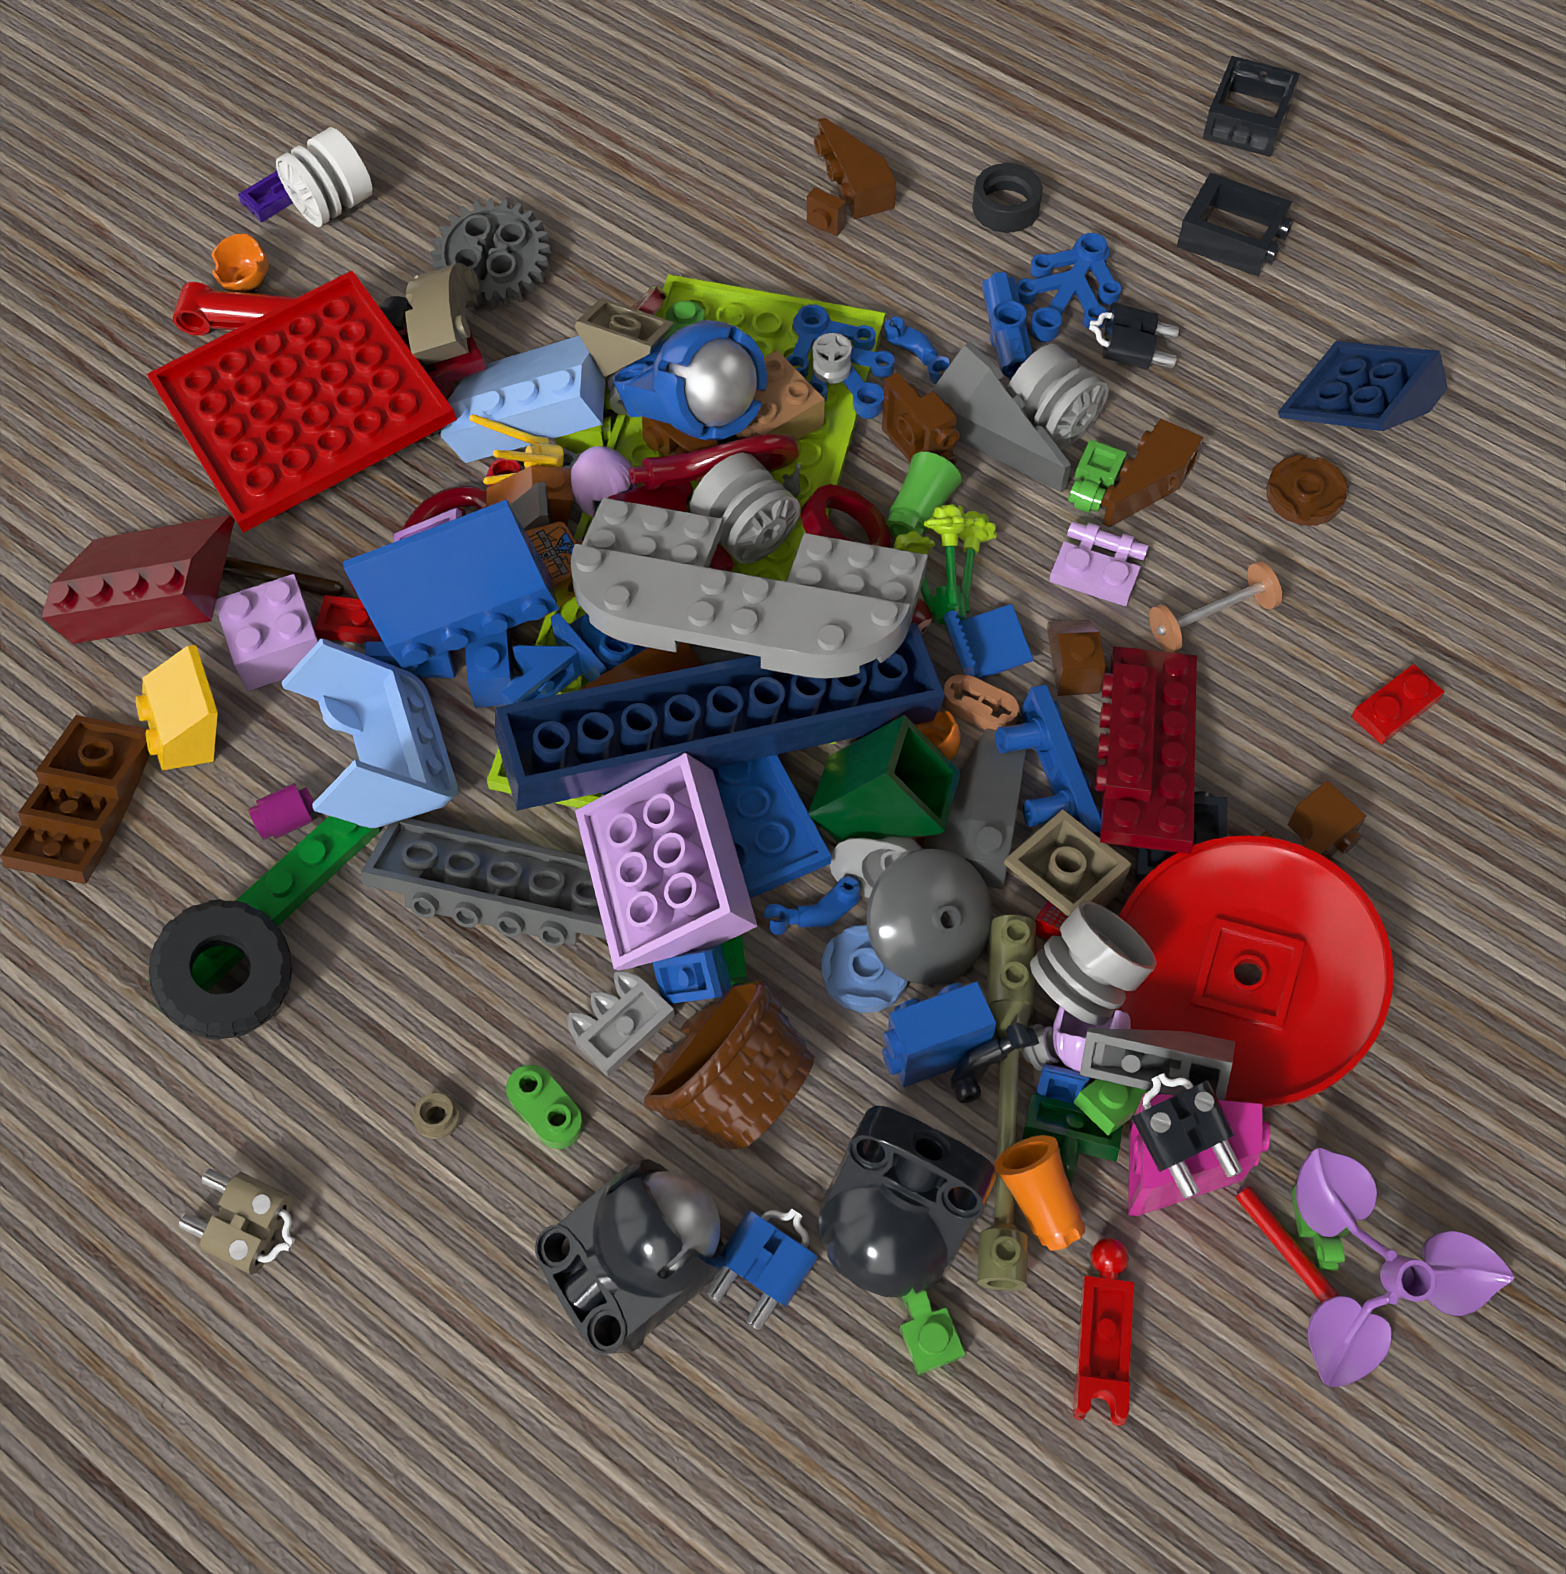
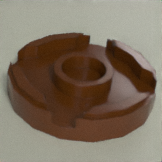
[1266,455,1348,526]

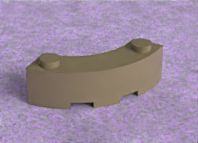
[405,263,479,365]

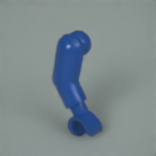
[884,317,950,384]
[764,877,860,935]

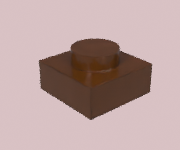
[807,187,846,237]

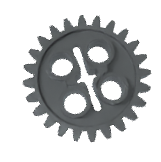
[431,198,552,310]

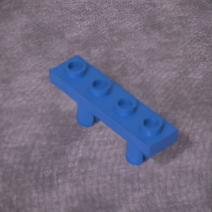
[995,685,1102,838]

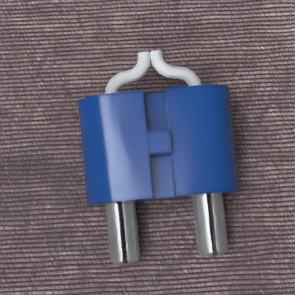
[707,1208,819,1330]

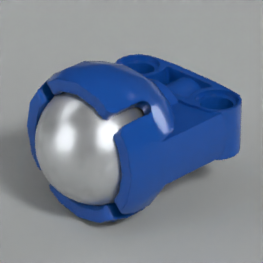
[613,320,768,441]

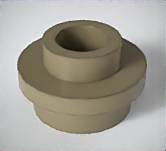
[412,1092,460,1139]

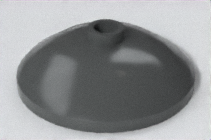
[867,849,993,985]

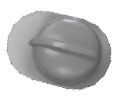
[829,837,922,898]

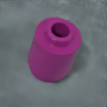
[248,783,315,840]

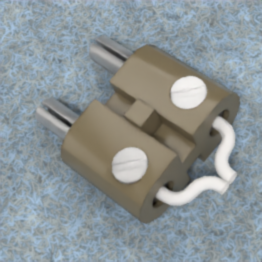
[179,1168,295,1275]

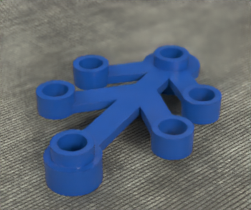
[1016,233,1121,343]
[786,304,895,419]

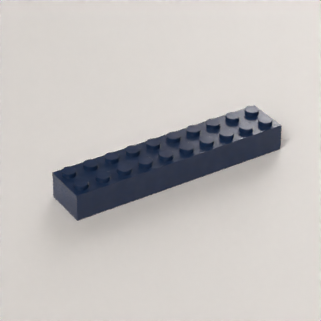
[495,623,945,811]

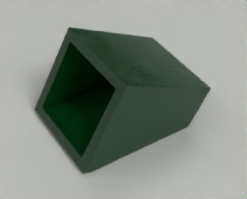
[808,715,961,842]

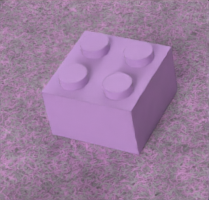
[215,574,319,691]

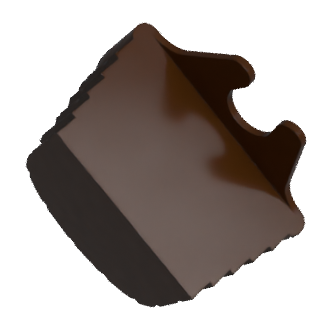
[644,981,815,1149]

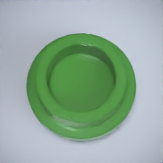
[666,301,704,329]

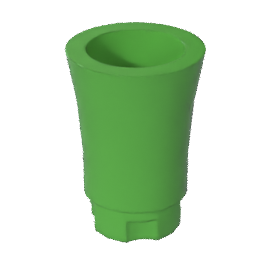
[886,452,962,538]

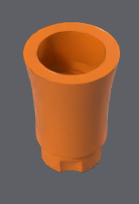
[994,1136,1085,1251]

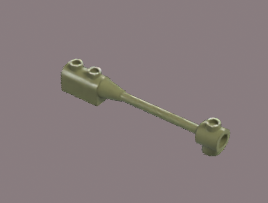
[977,915,1037,1291]

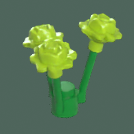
[893,504,997,625]

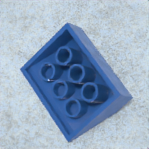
[343,500,559,668]

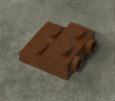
[882,372,960,466]

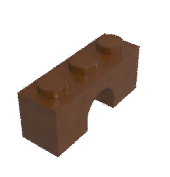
[1260,780,1366,861]

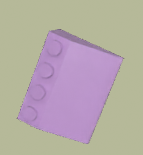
[575,753,757,971]

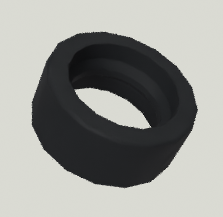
[972,163,1043,233]

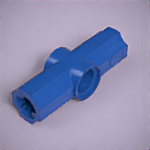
[982,272,1032,381]

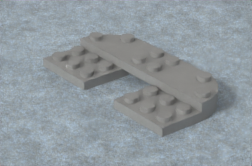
[571,498,928,678]

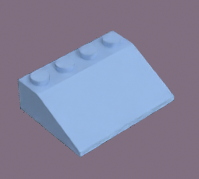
[441,336,605,463]

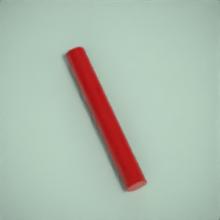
[1235,1186,1340,1303]

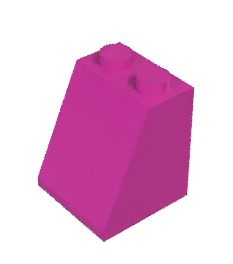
[1128,1093,1270,1216]

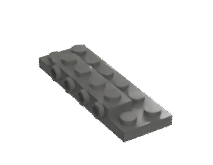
[361,818,606,947]

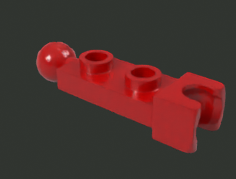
[1073,1237,1134,1426]

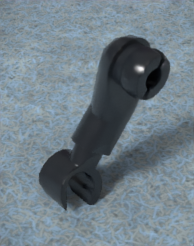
[950,1023,1039,1103]

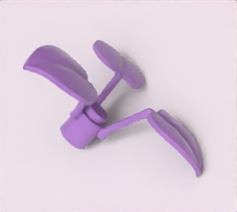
[1296,1148,1514,1387]

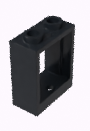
[1202,56,1300,157]
[1177,173,1294,277]

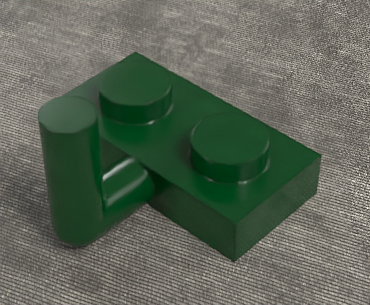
[1022,1094,1123,1187]

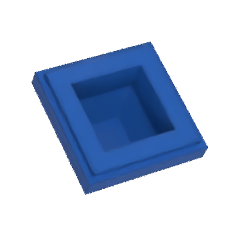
[1036,1064,1089,1104]

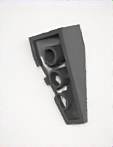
[932,341,1071,493]
[922,729,1026,889]

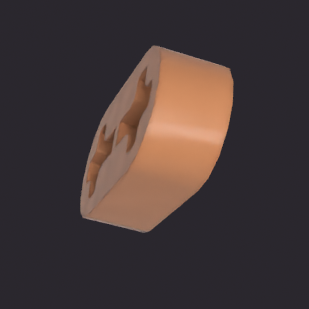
[943,674,1019,730]

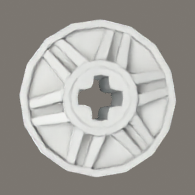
[276,127,373,227]

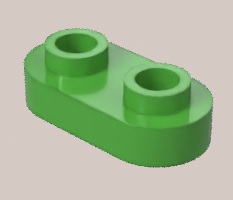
[506,1065,583,1149]

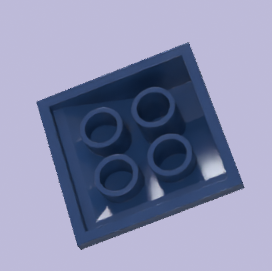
[1278,341,1448,431]

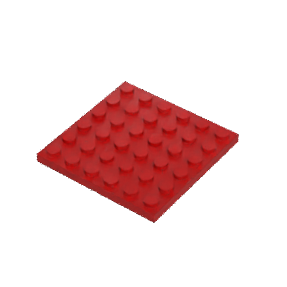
[147,270,457,533]

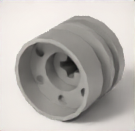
[1006,343,1109,450]
[690,452,800,564]
[1030,901,1157,1026]

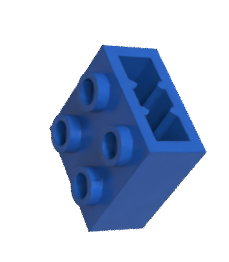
[882,982,996,1088]

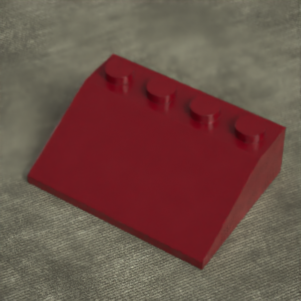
[41,515,235,644]

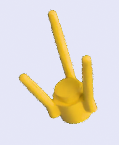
[470,414,564,485]

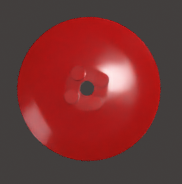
[1115,835,1394,1108]

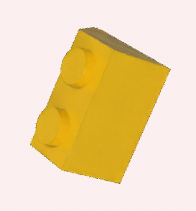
[136,645,218,771]

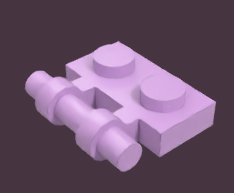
[1049,521,1149,607]

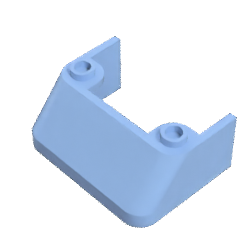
[282,638,458,828]

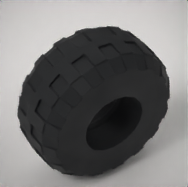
[149,899,292,1040]

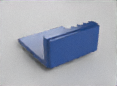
[943,604,1034,680]

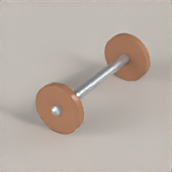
[1149,561,1282,653]

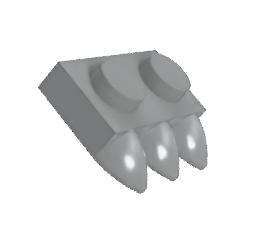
[568,971,675,1077]

